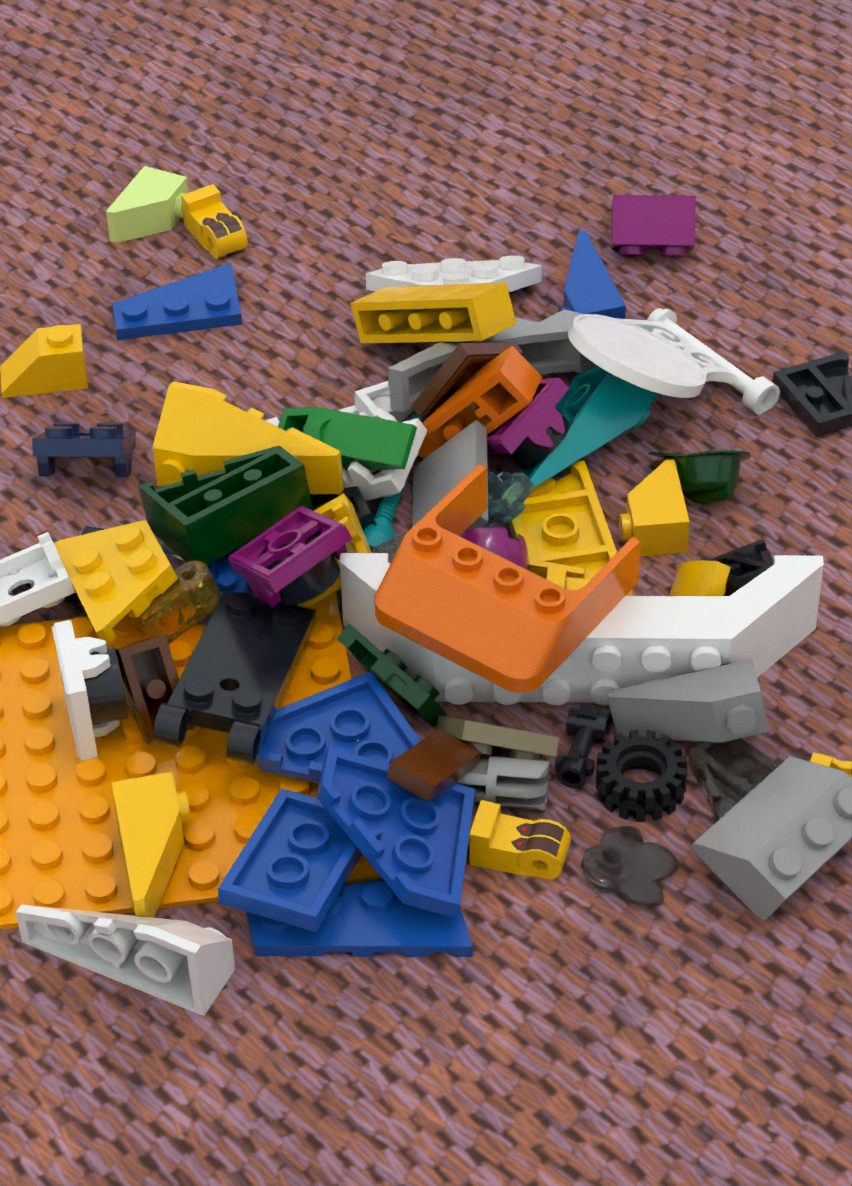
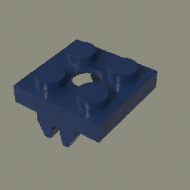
[32,422,136,477]

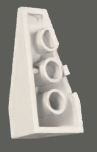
[16,905,235,1016]

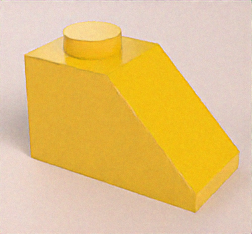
[0,324,88,398]
[619,459,690,556]

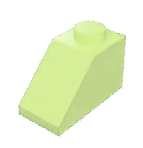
[106,166,189,243]

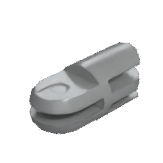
[455,756,550,811]

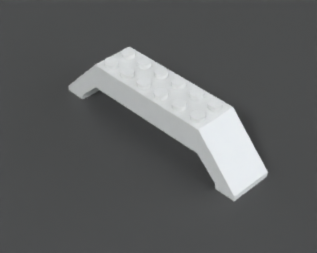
[339,553,824,706]

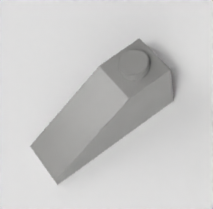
[606,659,769,743]

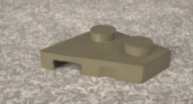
[436,715,560,760]

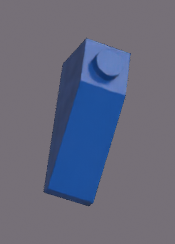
[558,231,626,319]

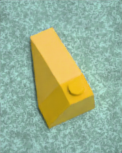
[152,382,344,494]

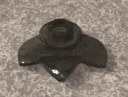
[581,826,680,906]

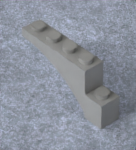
[388,309,596,413]

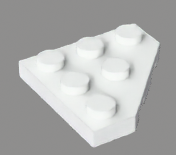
[366,255,542,292]

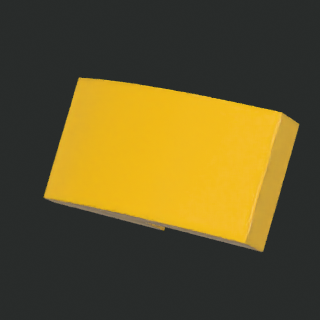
[669,560,731,596]

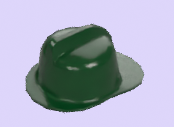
[649,450,750,504]

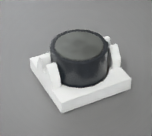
[52,620,128,761]

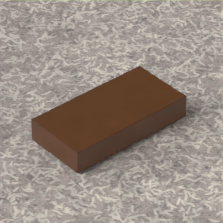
[386,729,481,801]

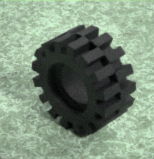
[596,730,687,822]

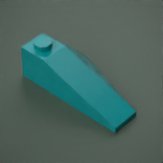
[506,366,659,494]

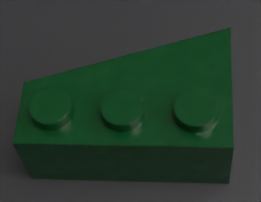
[138,445,313,569]

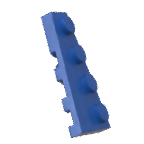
[246,878,473,957]

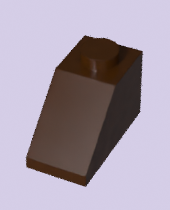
[115,635,194,744]

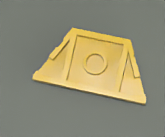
[506,460,617,579]
[54,520,178,645]

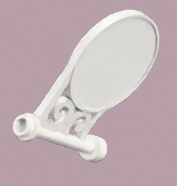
[568,308,780,415]

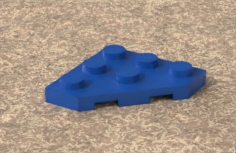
[255,672,421,783]
[316,747,475,918]

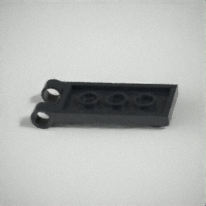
[153,590,316,764]

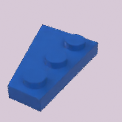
[112,263,242,340]

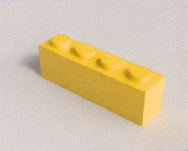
[350,282,516,344]

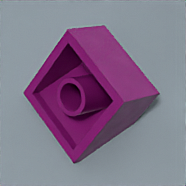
[611,195,696,257]

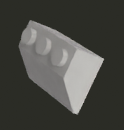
[690,756,852,921]

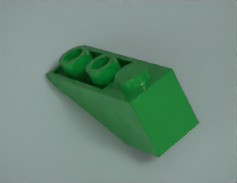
[278,407,417,470]

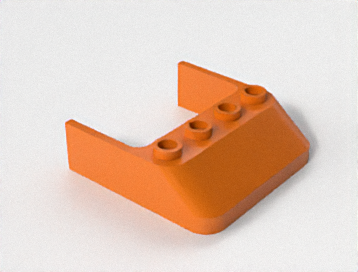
[374,464,640,693]

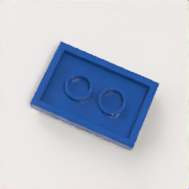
[218,788,362,932]

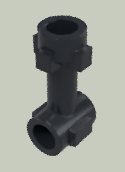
[555,705,612,788]

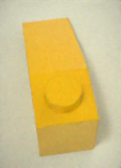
[111,771,191,918]

